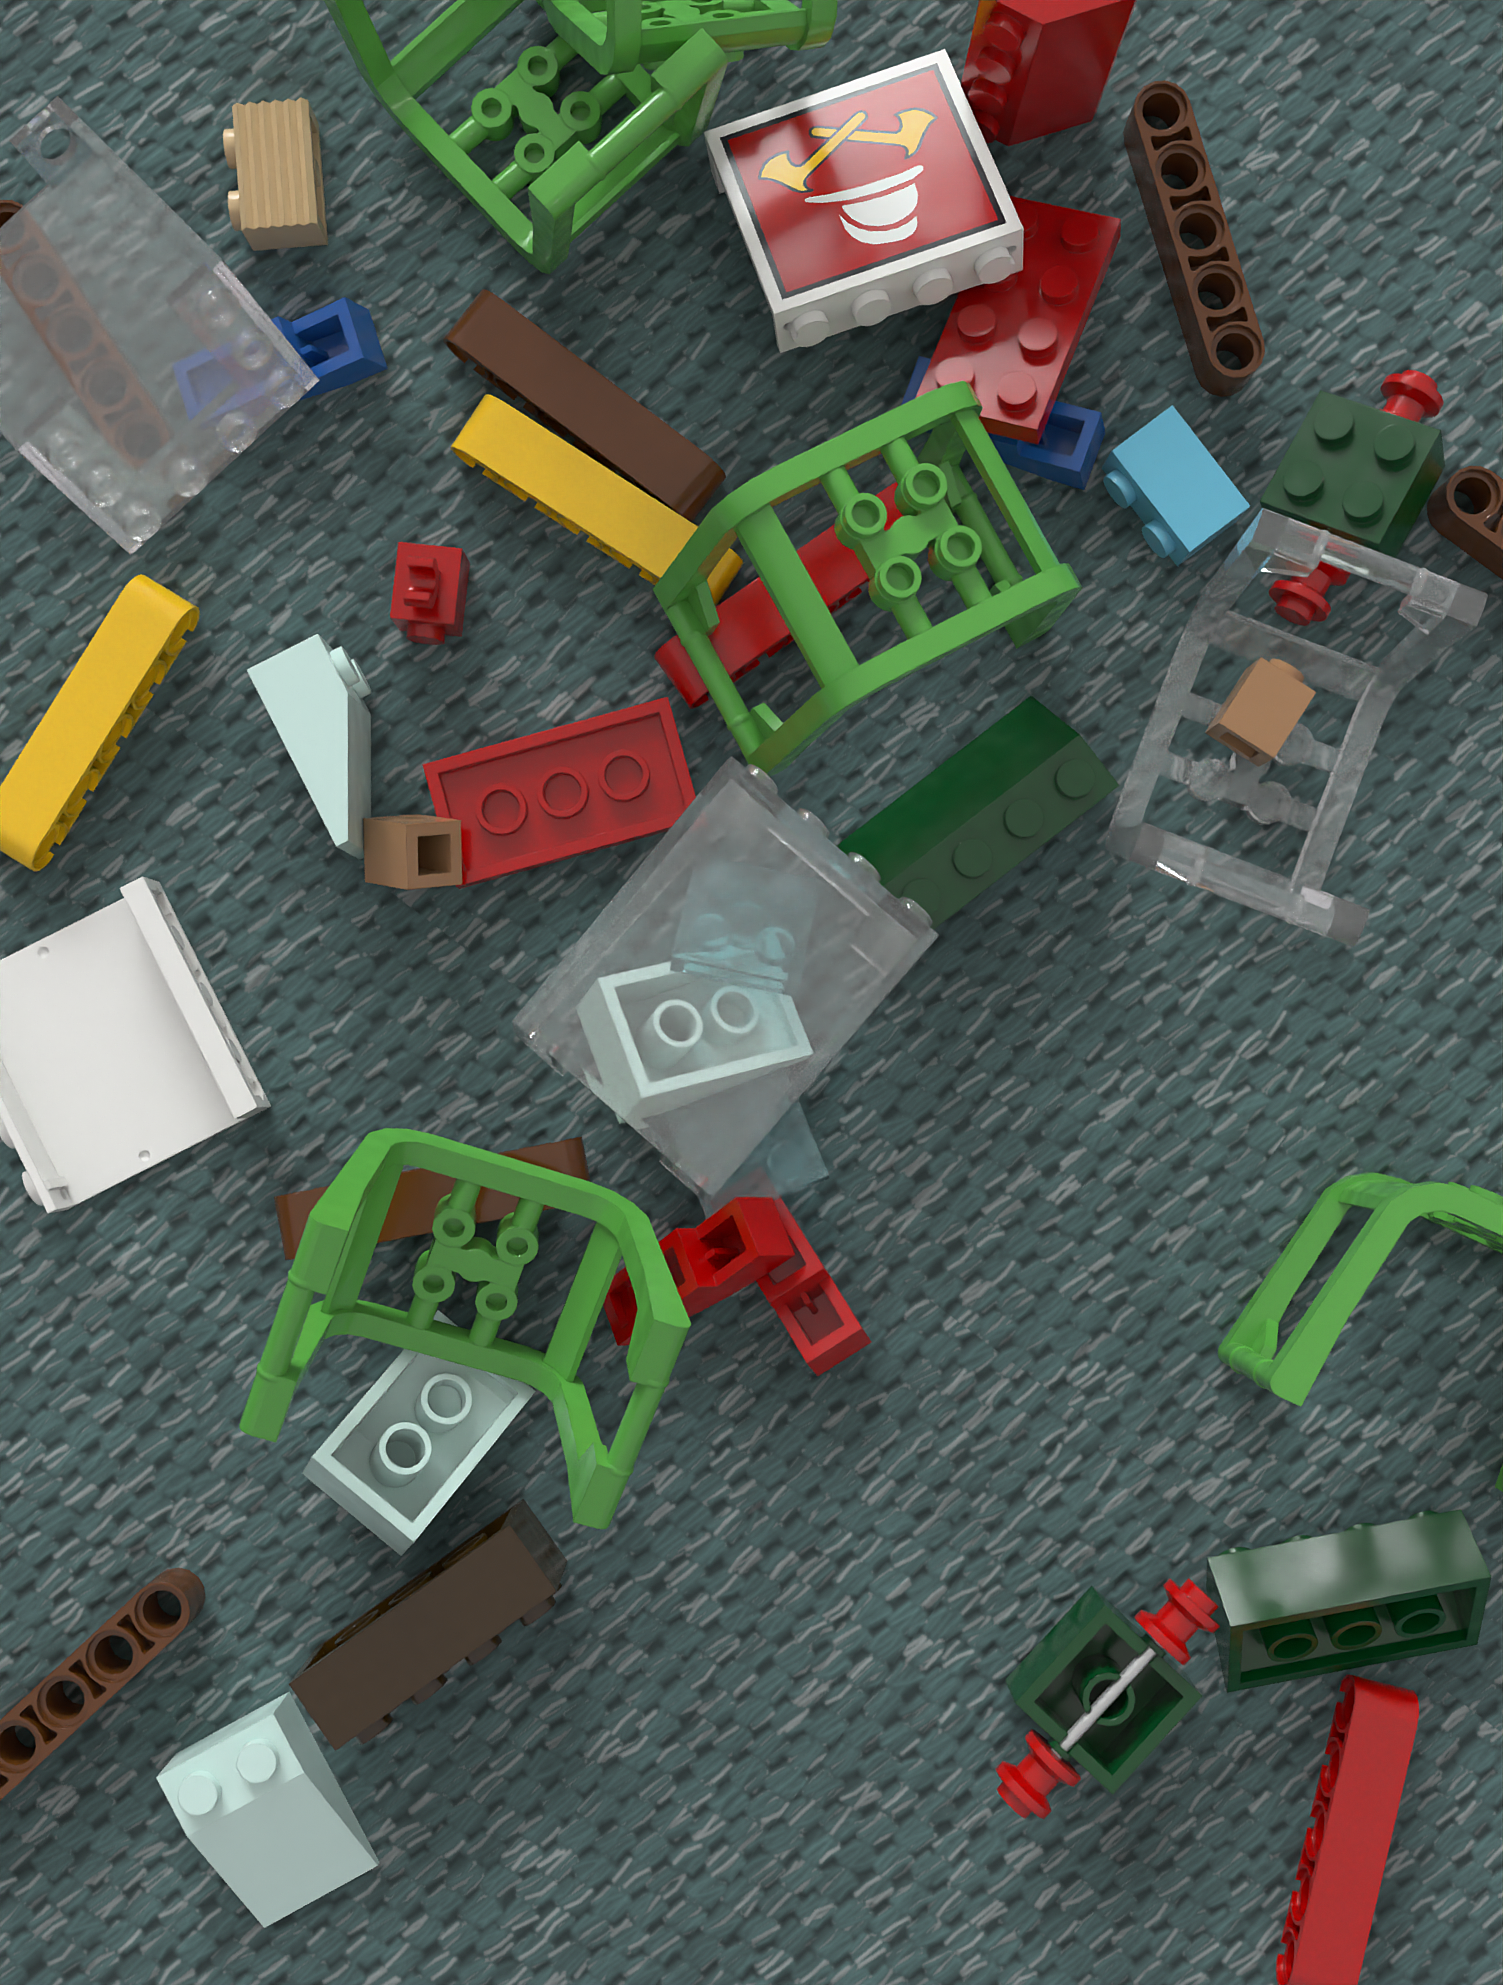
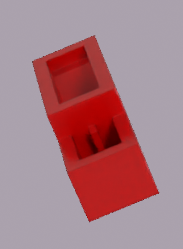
[708,1166,871,1376]
[603,1197,795,1346]

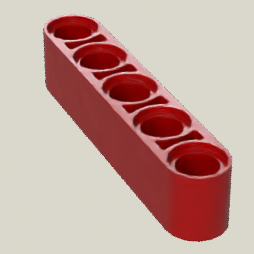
[654,482,903,709]
[1276,1674,1419,1985]

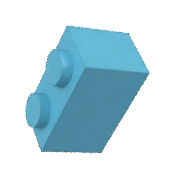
[1102,405,1250,566]

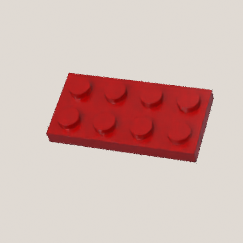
[915,196,1121,444]
[422,697,702,889]

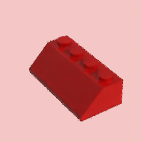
[961,0,1137,147]

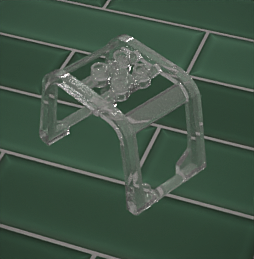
[1105,508,1488,947]

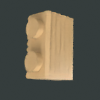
[223,98,328,251]

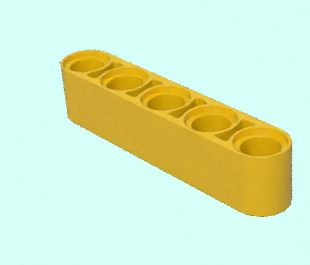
[451,394,744,607]
[0,574,200,872]

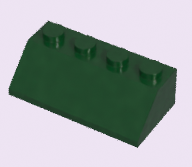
[832,696,1120,948]
[1206,1509,1491,1693]

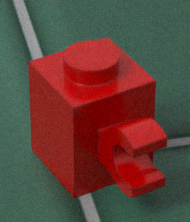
[390,542,470,645]

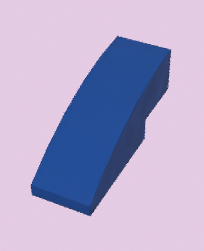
[173,297,388,428]
[901,356,1105,490]

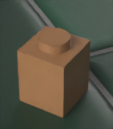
[1205,657,1316,767]
[363,814,462,890]

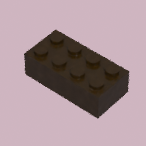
[289,1499,568,1751]

